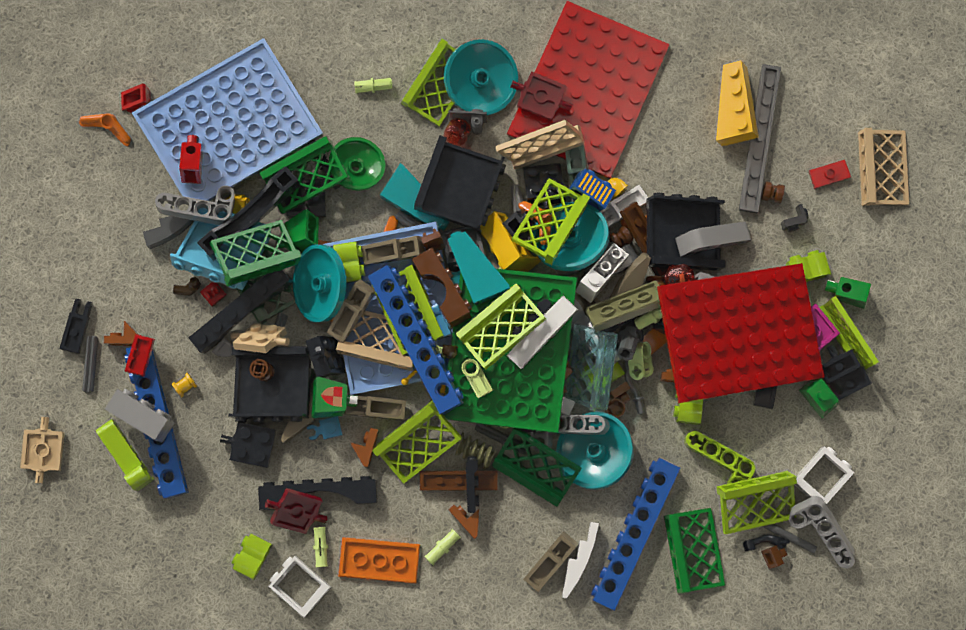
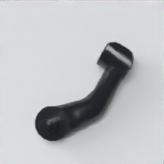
[743,534,790,552]

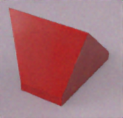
[121,83,151,114]

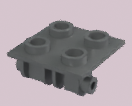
[448,108,487,135]

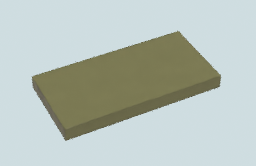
[585,281,661,332]

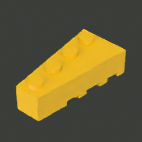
[716,61,759,146]

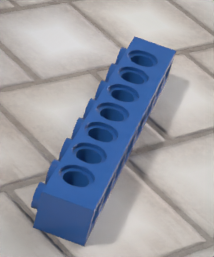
[368,265,464,415]
[124,347,189,499]
[591,458,680,611]

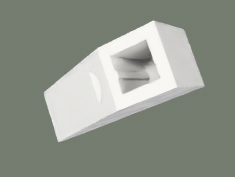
[576,243,629,303]

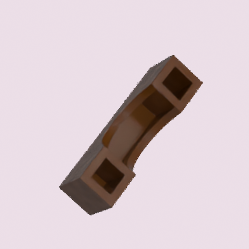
[412,248,472,329]

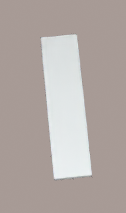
[507,296,578,369]
[562,522,599,598]

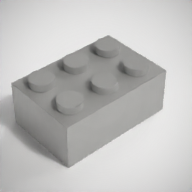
[105,389,175,443]

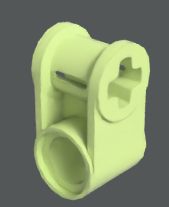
[628,342,654,380]

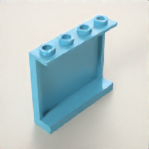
[170,208,271,290]

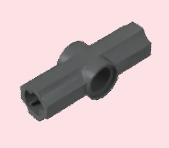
[617,320,644,361]

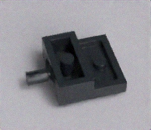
[523,163,566,210]
[281,178,326,219]
[306,336,346,378]
[822,344,873,401]
[220,422,277,468]

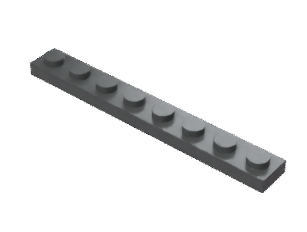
[739,64,781,214]

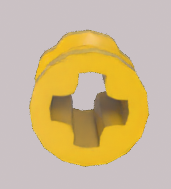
[172,372,197,397]

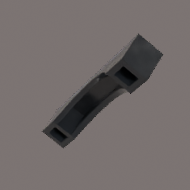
[197,166,301,261]
[188,269,294,354]
[258,476,378,511]

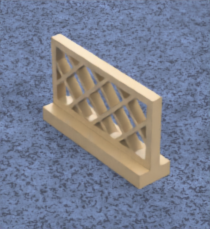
[495,120,584,170]
[858,128,909,206]
[336,311,421,371]

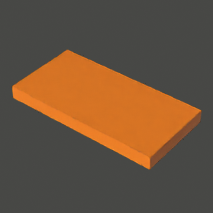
[338,537,420,584]

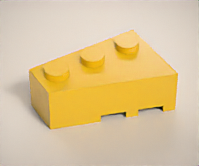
[480,211,541,272]

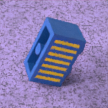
[569,168,616,211]

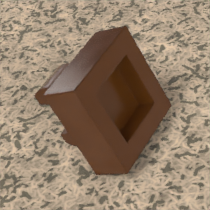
[421,229,446,252]
[609,382,631,404]
[761,546,788,569]

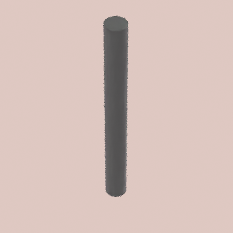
[746,512,817,554]

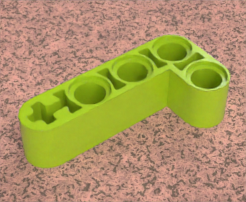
[96,419,154,491]
[684,431,755,484]

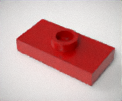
[808,159,851,189]
[125,334,155,377]

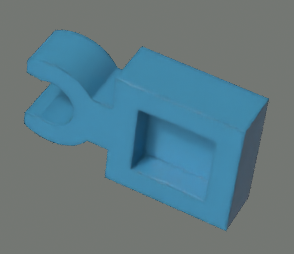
[431,304,453,337]
[307,416,343,440]

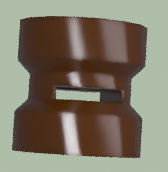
[762,181,785,204]
[609,226,634,248]
[250,359,275,381]
[605,399,625,419]

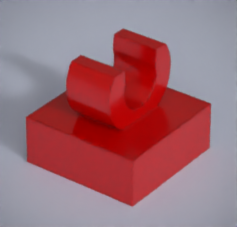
[200,281,227,307]

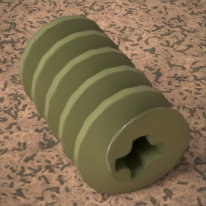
[454,432,497,470]

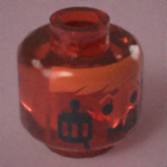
[444,118,471,146]
[664,264,695,285]

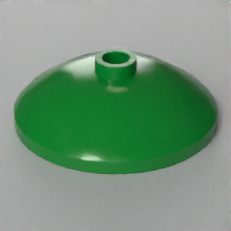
[328,137,385,191]

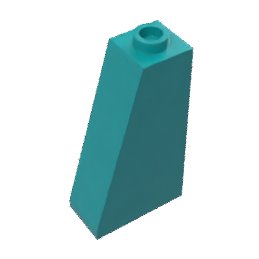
[380,163,450,232]
[447,231,510,306]

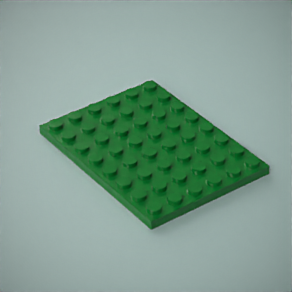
[444,269,577,433]

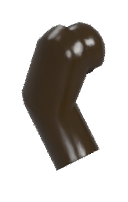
[173,277,201,296]

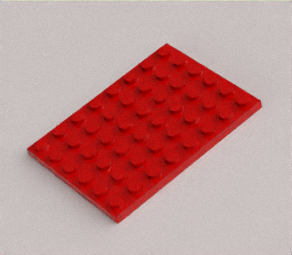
[507,1,670,179]
[657,263,824,403]

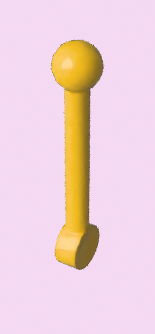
[401,355,431,385]

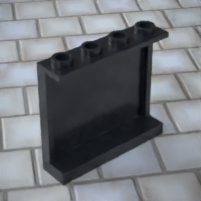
[414,135,506,231]
[646,192,726,271]
[228,346,311,423]

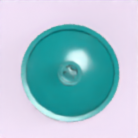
[444,39,518,115]
[532,202,609,271]
[293,245,346,322]
[556,412,634,490]

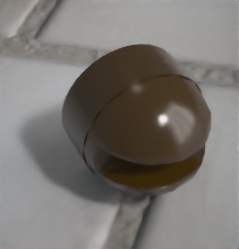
[442,345,458,359]

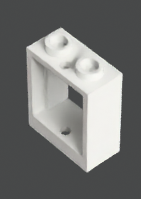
[794,446,854,504]
[269,556,331,617]

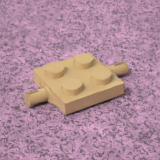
[231,323,290,353]
[20,417,64,484]

